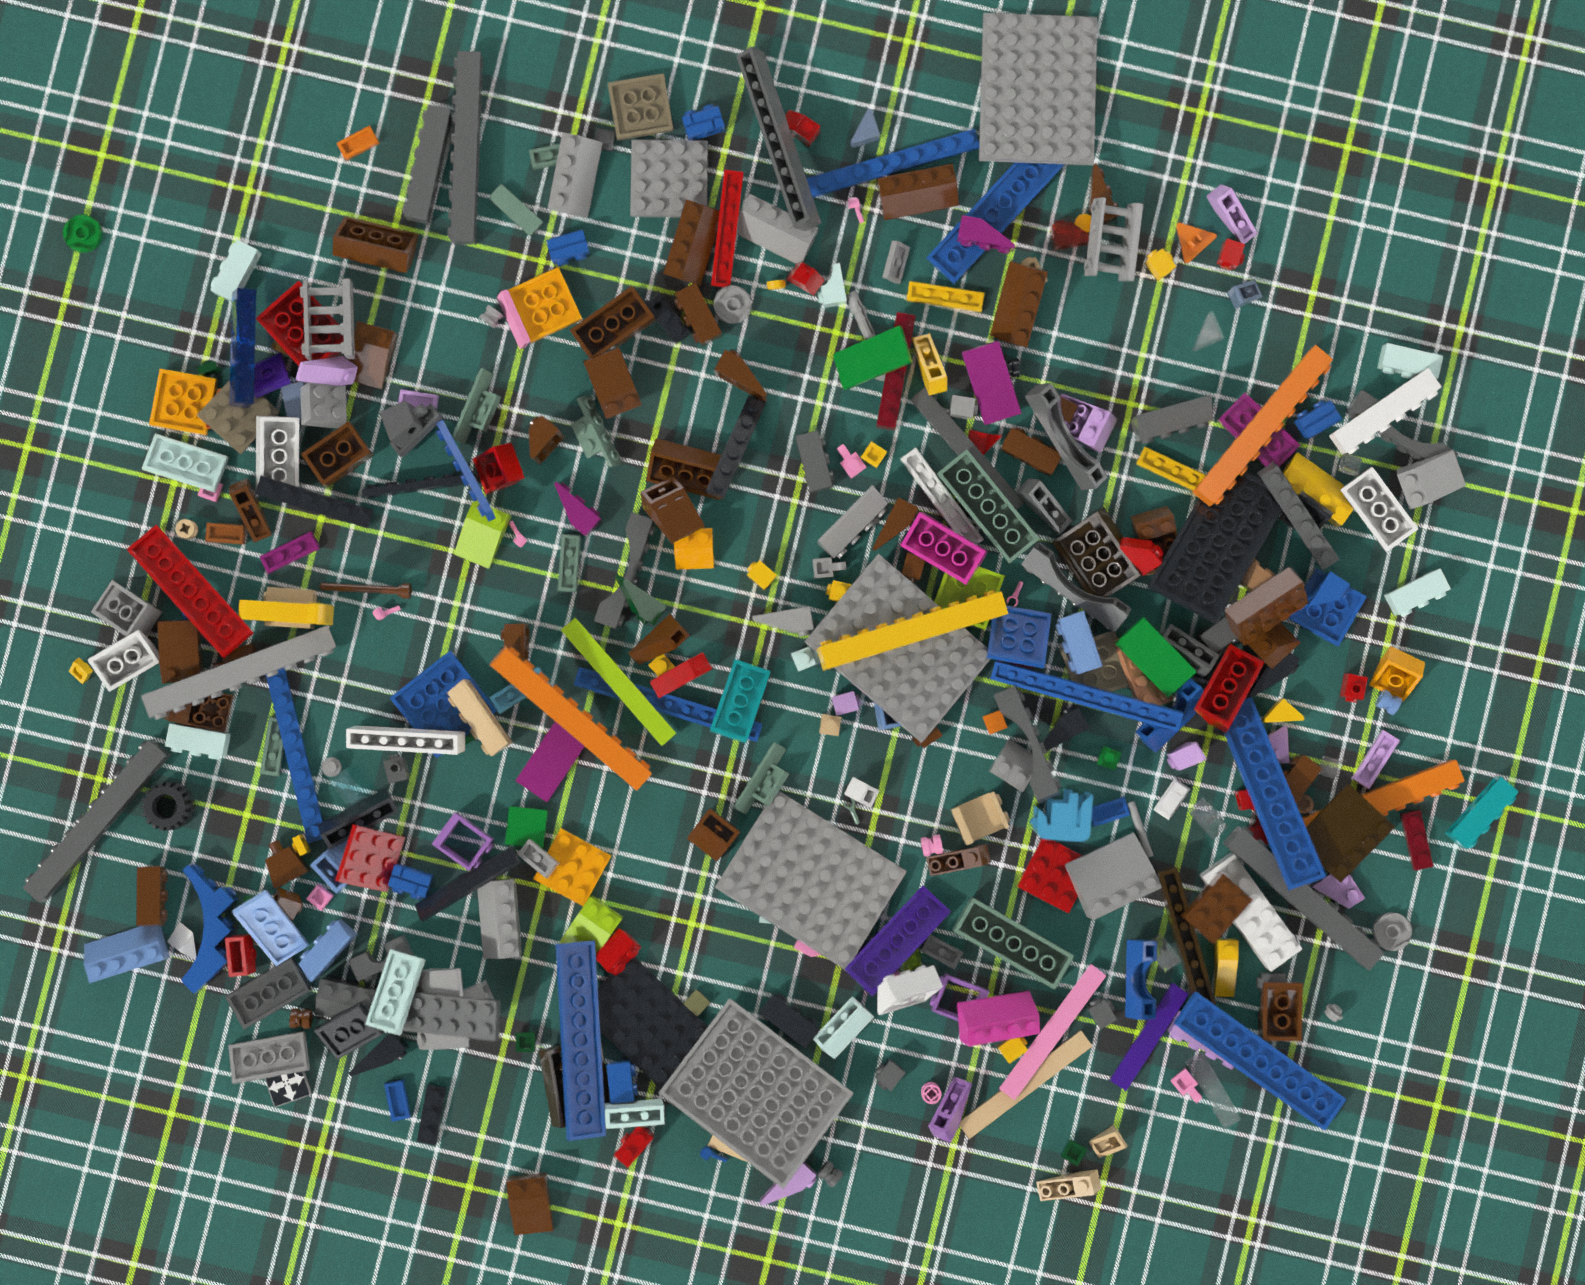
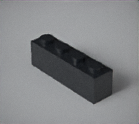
[318,788,399,850]

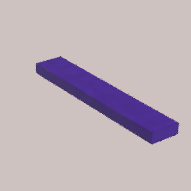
[1109,983,1189,1091]

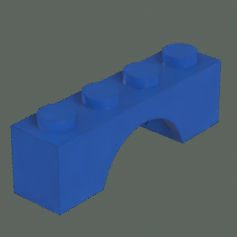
[1135,678,1204,753]
[1125,939,1157,1020]

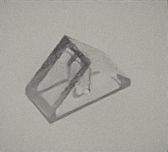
[1192,312,1224,351]
[1188,798,1228,840]
[1152,934,1181,972]

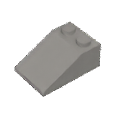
[1397,450,1466,510]
[91,580,162,636]
[752,606,814,637]

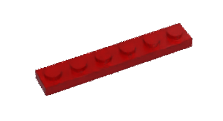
[711,170,744,287]

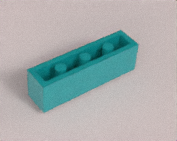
[1445,776,1519,849]

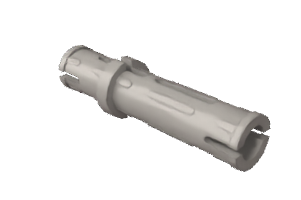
[846,291,876,340]

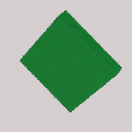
[505,806,548,849]

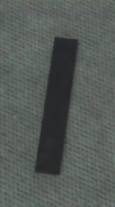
[415,846,520,922]

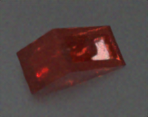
[1050,220,1089,251]

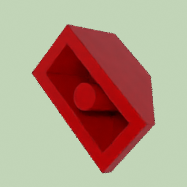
[785,110,820,147]
[786,262,825,296]
[1120,537,1163,576]

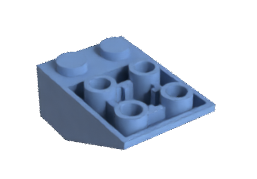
[310,840,349,894]

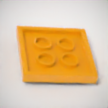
[508,267,583,343]
[149,369,218,436]
[533,828,612,906]

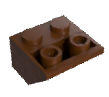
[687,808,740,862]

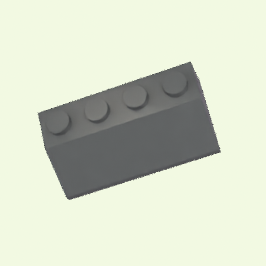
[1131,395,1213,444]
[315,976,377,1018]

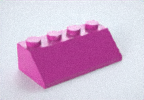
[900,512,988,585]
[957,990,1040,1047]

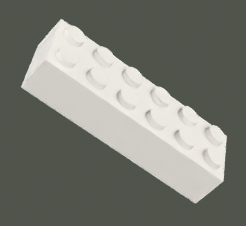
[1199,853,1302,971]

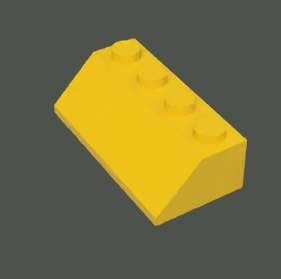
[1282,452,1354,527]

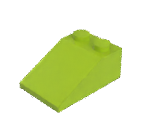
[454,501,512,569]
[559,895,623,953]

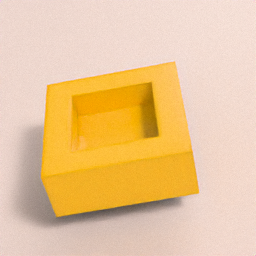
[861,441,887,468]
[648,654,675,677]
[69,658,93,684]
[292,834,311,856]

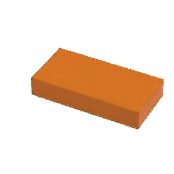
[336,125,380,161]

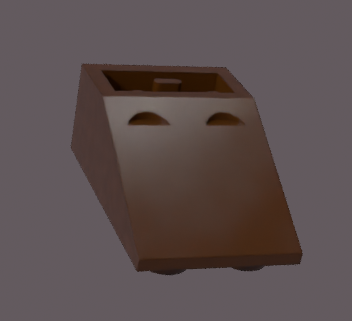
[641,476,705,543]
[1130,506,1177,576]
[163,683,234,732]

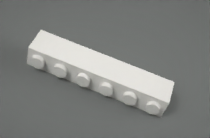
[1329,368,1441,455]
[346,726,465,755]

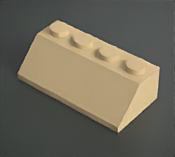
[448,679,513,756]

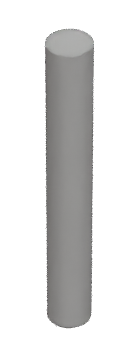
[1127,801,1153,857]

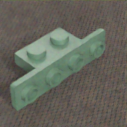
[452,368,501,444]
[571,395,622,467]
[734,742,789,814]

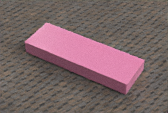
[497,290,531,349]

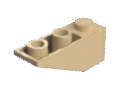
[1036,1169,1102,1201]

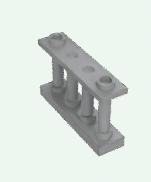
[1084,197,1143,282]
[300,279,355,361]

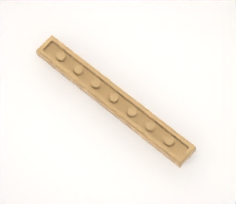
[959,1030,1092,1139]

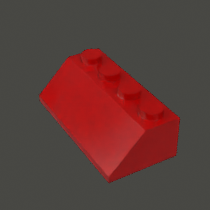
[1194,644,1265,733]

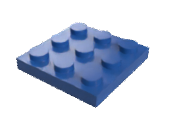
[1288,568,1367,647]
[987,605,1051,668]

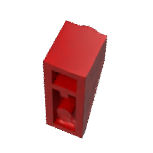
[650,652,712,698]

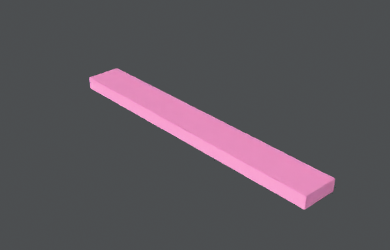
[999,964,1106,1100]

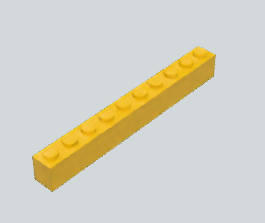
[816,590,1008,671]

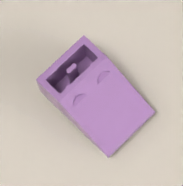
[1060,393,1117,454]

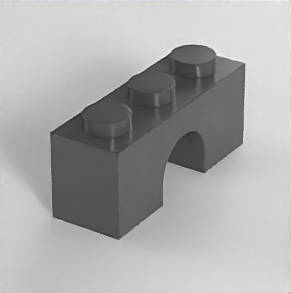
[348,934,414,982]

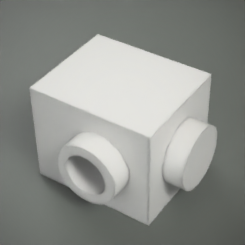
[844,777,879,808]

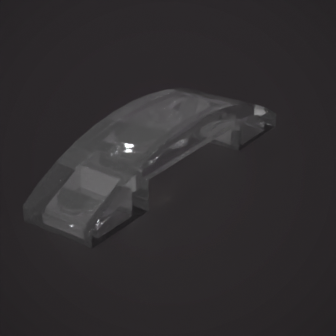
[1185,1052,1241,1129]

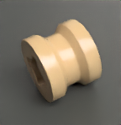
[175,519,198,539]

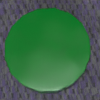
[63,214,102,253]

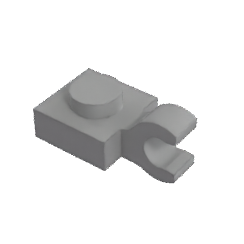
[812,557,847,578]

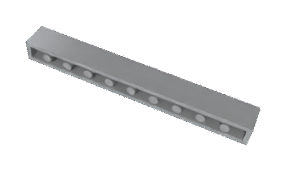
[141,625,336,720]

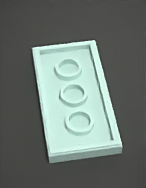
[142,433,229,493]
[365,949,425,1036]

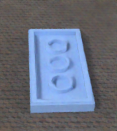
[232,890,309,966]

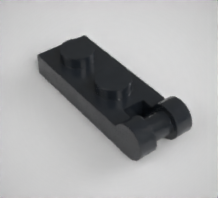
[644,291,691,345]

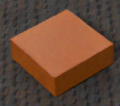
[982,710,1008,735]

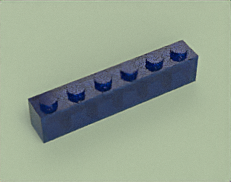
[229,288,257,408]

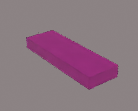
[259,531,320,574]

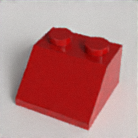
[473,443,525,494]

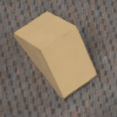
[1089,1125,1127,1158]

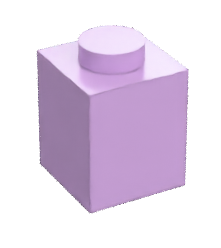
[831,691,861,716]

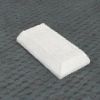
[1153,778,1190,820]

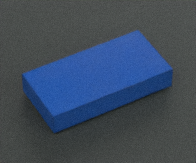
[1091,797,1130,827]
[384,1079,412,1122]

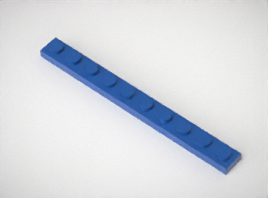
[806,129,979,198]
[991,660,1183,732]
[574,667,762,742]
[266,668,324,843]

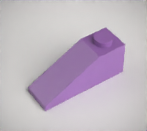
[928,1077,972,1143]

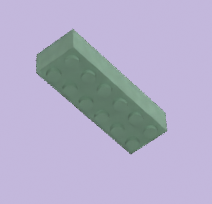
[937,449,1039,563]
[952,896,1074,990]

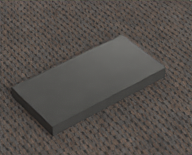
[225,957,312,1030]

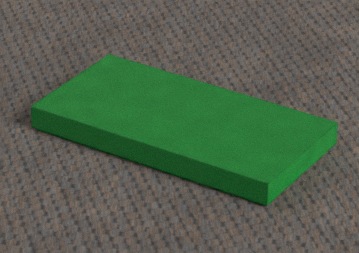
[833,326,912,390]
[1115,617,1197,697]

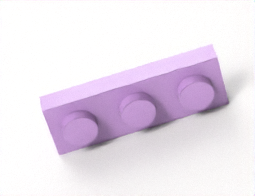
[1351,730,1400,789]

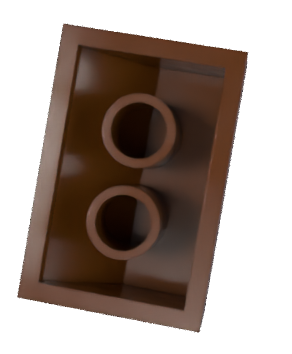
[529,414,565,466]

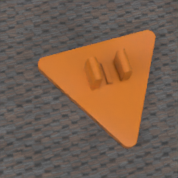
[1176,223,1217,264]

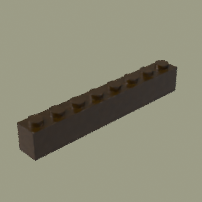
[1155,866,1217,1006]

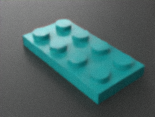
[710,659,771,743]

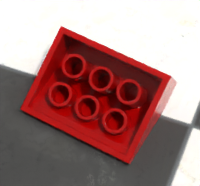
[255,281,344,366]

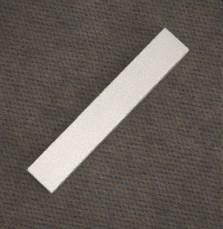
[900,448,984,544]

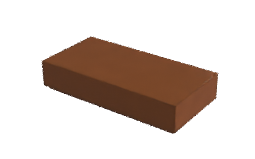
[205,522,246,545]

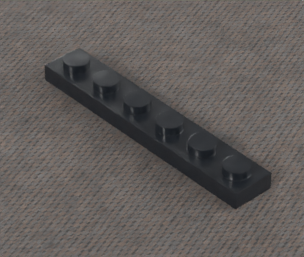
[706,395,766,500]
[362,471,480,499]
[255,475,374,528]

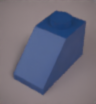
[1306,571,1350,607]

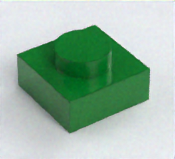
[1096,746,1121,771]

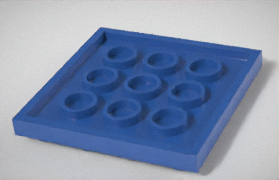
[390,650,497,758]

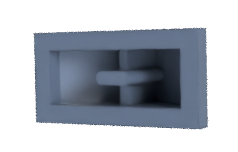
[851,108,880,148]
[1227,280,1262,310]

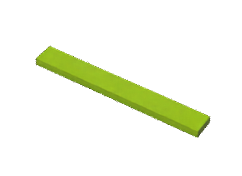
[561,618,677,746]

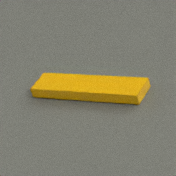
[906,281,985,313]
[1136,446,1206,491]

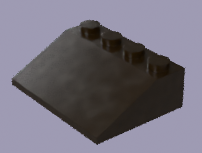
[1052,507,1142,597]
[1306,784,1395,883]
[538,1044,611,1128]

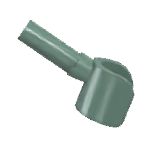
[843,798,860,824]

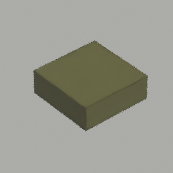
[683,989,710,1017]

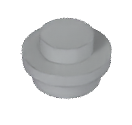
[322,758,342,777]
[1324,1004,1343,1022]

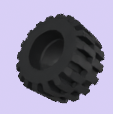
[141,782,195,831]

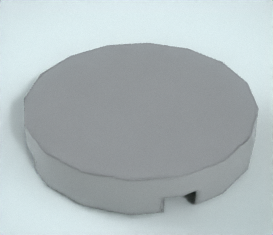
[713,285,751,324]
[1372,912,1412,951]

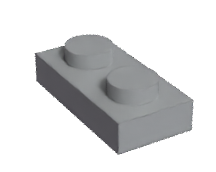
[883,241,910,284]
[517,839,559,878]

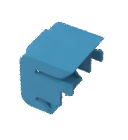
[1030,789,1093,842]

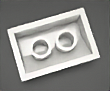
[87,630,159,692]
[877,965,943,1015]

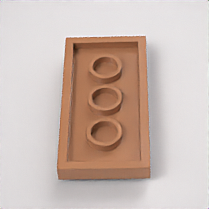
[1113,638,1174,705]

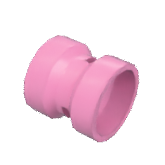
[921,835,943,857]
[921,1082,941,1104]

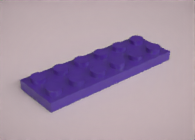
[844,885,951,996]

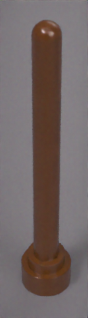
[319,583,412,599]

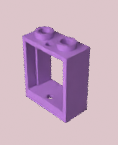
[432,812,494,871]
[929,973,989,1021]

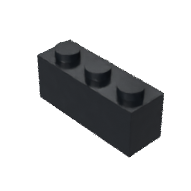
[759,992,819,1048]

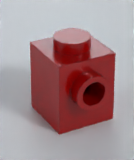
[1216,238,1245,270]
[1340,674,1368,703]

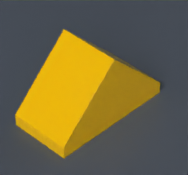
[1261,698,1304,723]

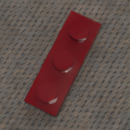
[1400,810,1434,871]

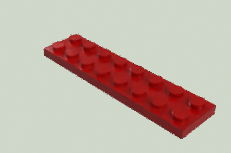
[127,525,254,658]

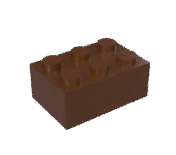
[301,421,374,488]
[1181,872,1253,944]

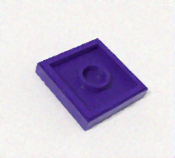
[246,353,291,398]

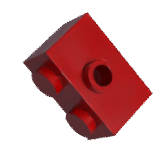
[596,928,641,976]
[225,934,257,977]
[613,1126,654,1168]

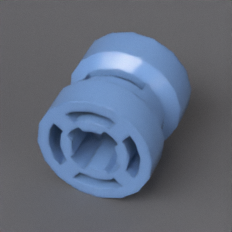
[1375,689,1402,715]

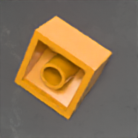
[674,528,714,570]
[1369,646,1425,702]

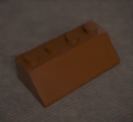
[877,164,959,221]
[663,199,720,286]
[332,216,419,273]
[990,261,1048,347]
[646,438,722,500]

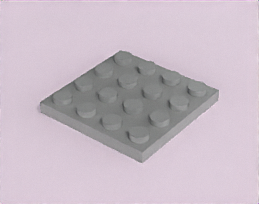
[630,140,708,218]

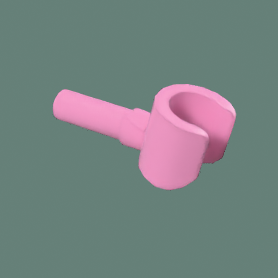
[848,197,864,223]
[509,521,526,548]
[1007,581,1023,607]
[372,605,401,620]

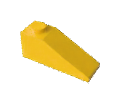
[912,333,947,396]
[1214,938,1238,997]

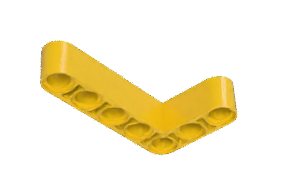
[238,600,334,625]

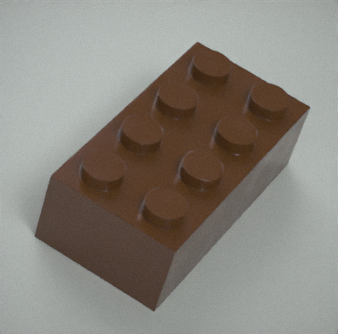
[570,286,656,358]
[1224,567,1308,646]

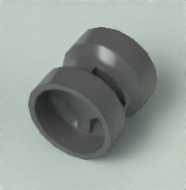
[817,1160,843,1188]

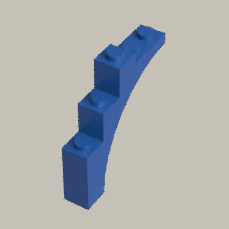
[181,864,238,994]

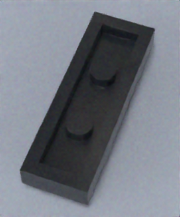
[417,1083,447,1145]

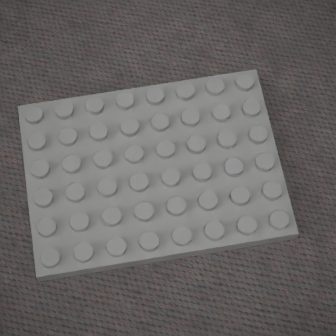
[979,13,1097,165]
[804,554,990,742]
[715,791,907,969]
[659,998,853,1189]

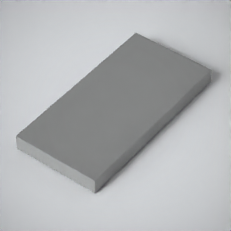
[228,1031,310,1084]

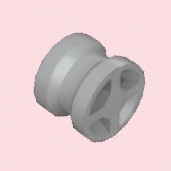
[479,305,503,328]

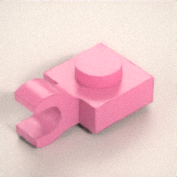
[837,444,867,478]
[1170,1068,1202,1103]

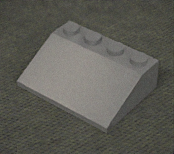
[1065,832,1162,920]
[415,968,469,1050]

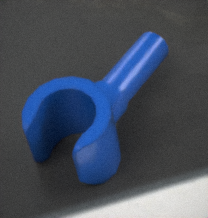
[700,1146,728,1162]

